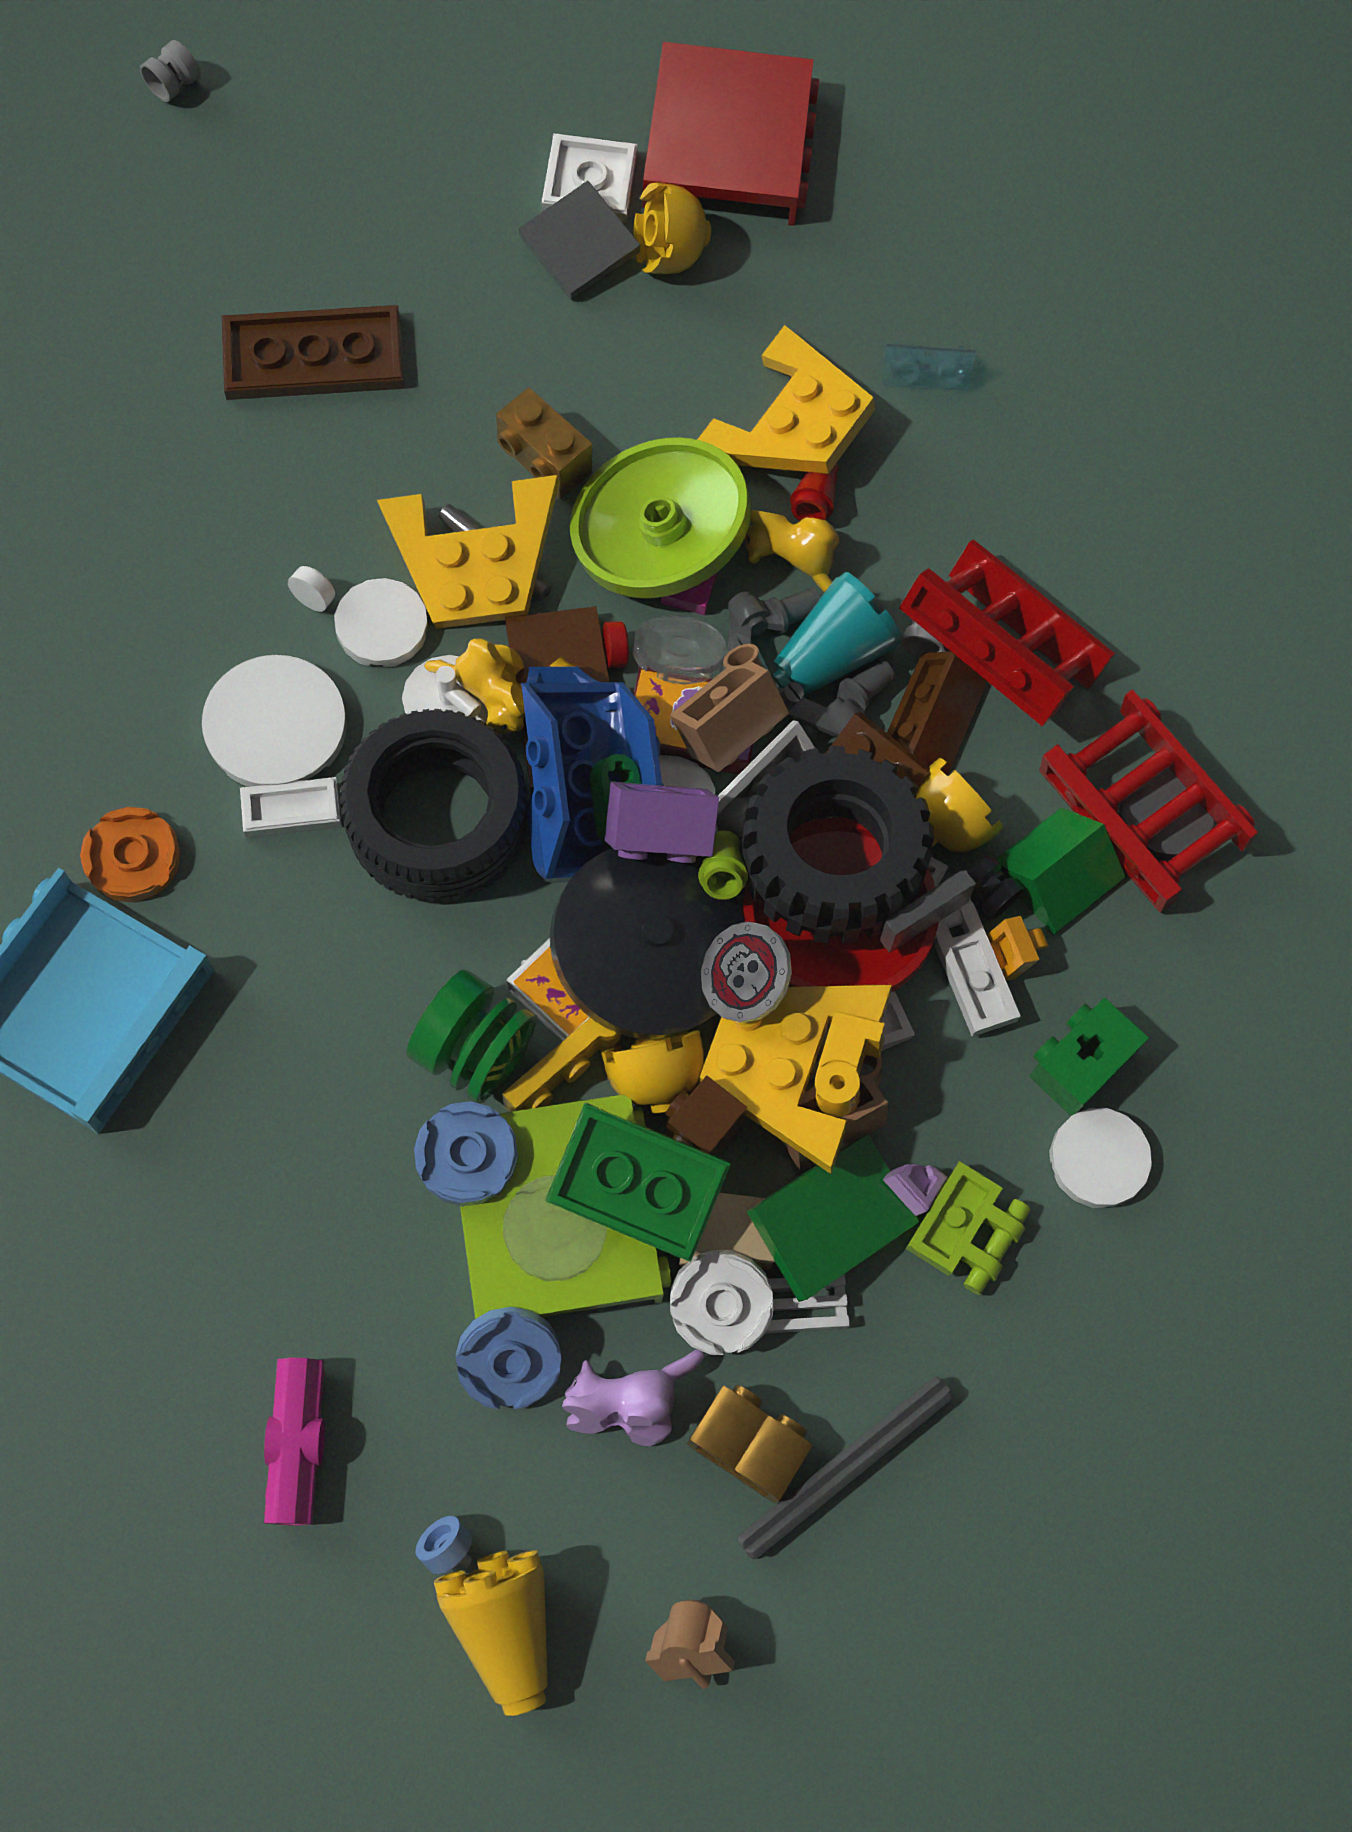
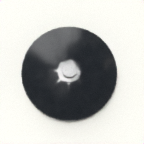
[550,848,745,1039]

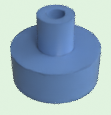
[415,1516,472,1574]

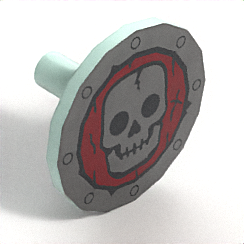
[701,922,792,1023]

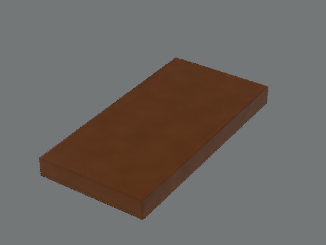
[221,305,405,400]
[505,606,609,793]

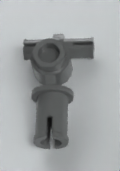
[728,587,820,652]
[778,658,896,738]

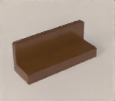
[887,651,986,776]

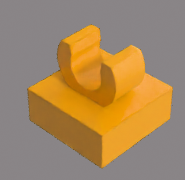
[987,916,1049,981]

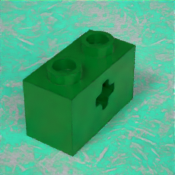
[1029,997,1149,1116]

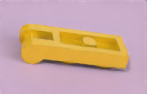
[502,1018,621,1112]

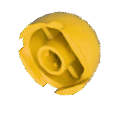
[633,183,711,275]
[915,758,1004,853]
[602,1030,704,1113]

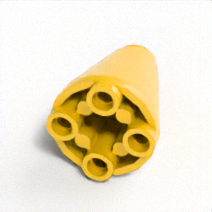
[434,1550,548,1716]

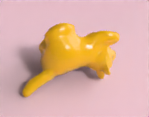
[744,510,839,593]
[424,639,525,735]

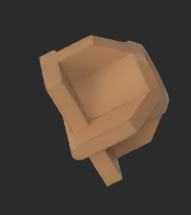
[645,1599,735,1689]

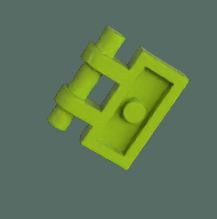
[905,1161,1031,1295]

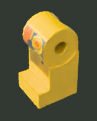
[815,1011,885,1117]

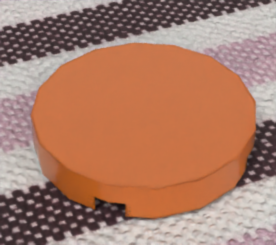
[80,807,181,903]

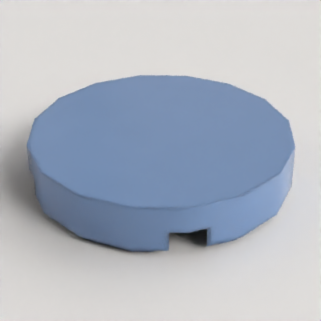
[414,1101,518,1207]
[456,1307,561,1409]

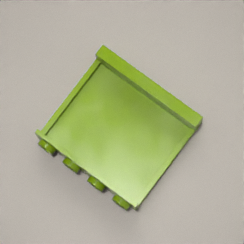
[460,1094,671,1319]

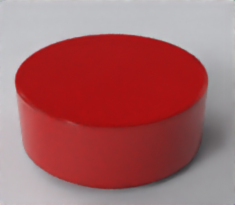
[602,621,629,669]

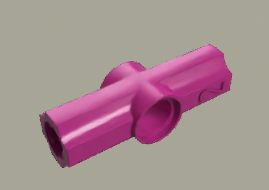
[264,1357,325,1526]

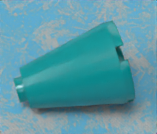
[772,572,903,697]

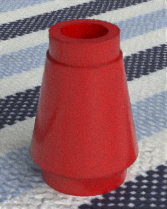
[790,464,839,521]

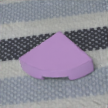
[883,1164,948,1216]

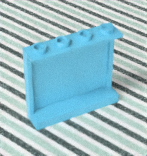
[0,867,215,1134]

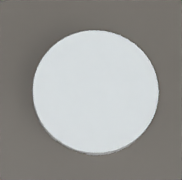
[202,655,347,787]

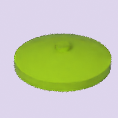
[570,437,751,598]

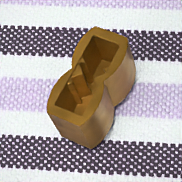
[686,1385,813,1503]

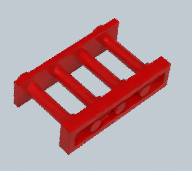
[899,539,1115,726]
[1039,689,1258,913]

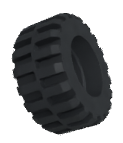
[741,746,934,944]

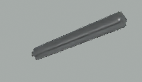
[738,1376,953,1559]

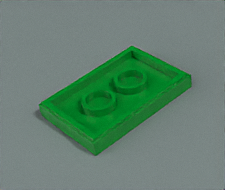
[545,1103,731,1262]
[746,1134,919,1302]

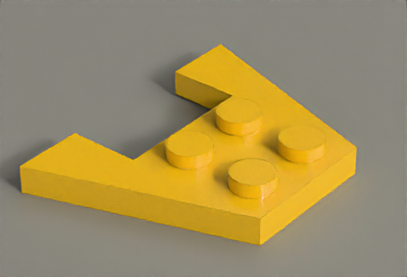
[697,325,875,474]
[377,475,560,629]
[700,985,892,1174]

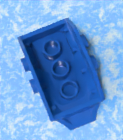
[521,667,664,883]

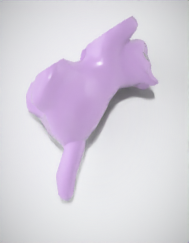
[562,1349,705,1446]

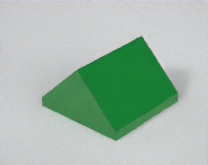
[996,807,1125,935]

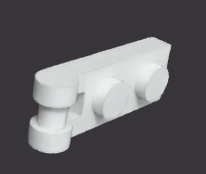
[933,899,1021,1037]

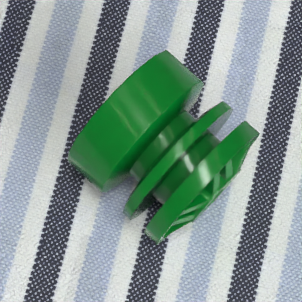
[406,969,538,1104]

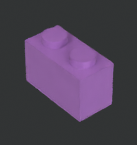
[605,782,719,863]

